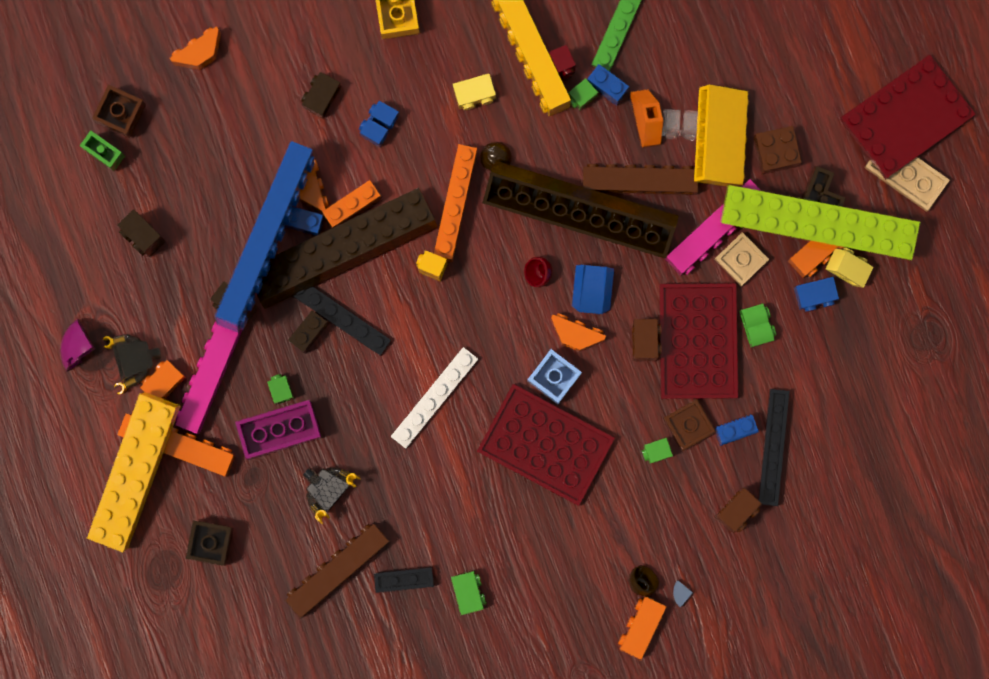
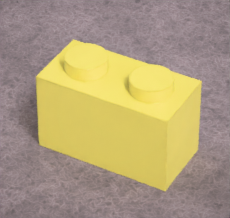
[453,74,496,110]
[826,248,873,288]

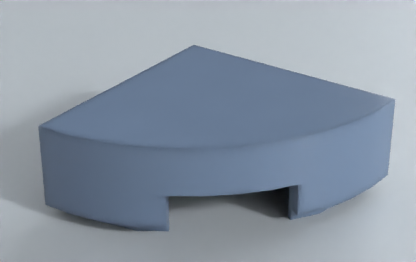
[673,580,693,608]

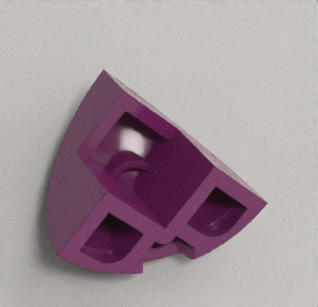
[60,319,95,371]

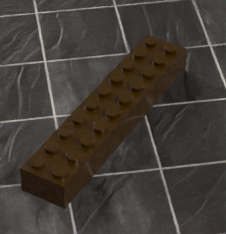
[482,161,679,259]
[256,188,437,309]

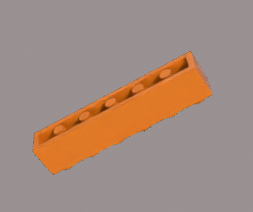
[434,144,477,262]
[117,412,235,477]

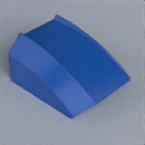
[572,265,614,314]

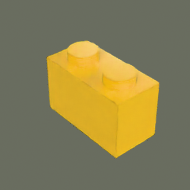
[416,250,448,281]

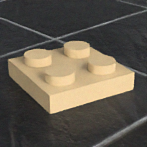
[714,232,769,286]

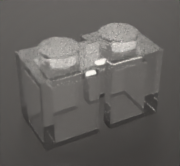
[662,109,698,140]

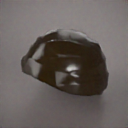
[480,142,512,171]
[629,566,659,597]

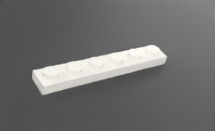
[391,347,478,449]

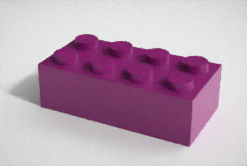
[235,400,322,460]

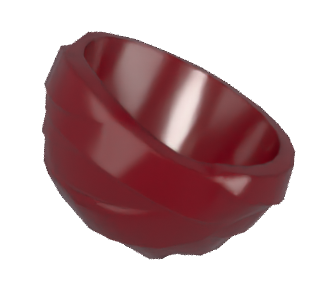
[524,256,553,288]

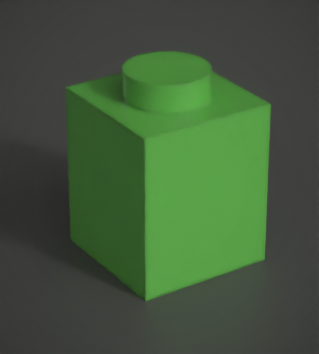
[568,78,598,110]
[267,374,294,405]
[641,438,673,464]

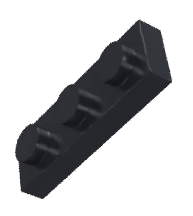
[374,567,434,593]

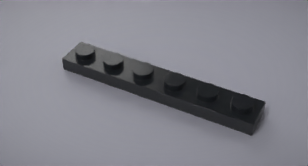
[293,286,391,356]
[758,389,789,506]

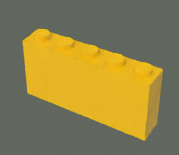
[694,85,749,187]

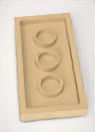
[864,157,950,212]

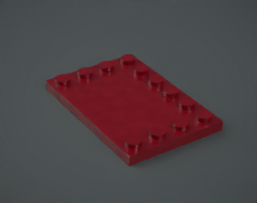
[840,55,976,180]
[659,283,738,399]
[477,384,615,506]

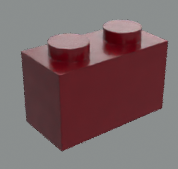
[549,44,576,81]

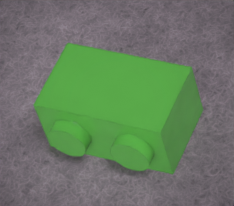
[80,131,125,171]
[451,571,486,615]

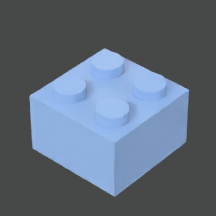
[527,349,582,404]

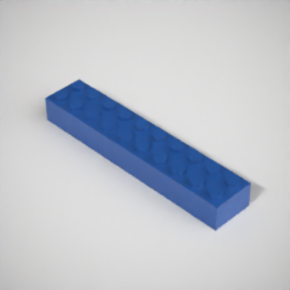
[215,141,315,333]

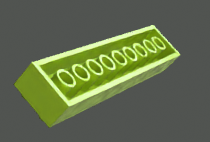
[720,185,920,260]

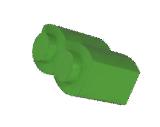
[739,304,776,348]

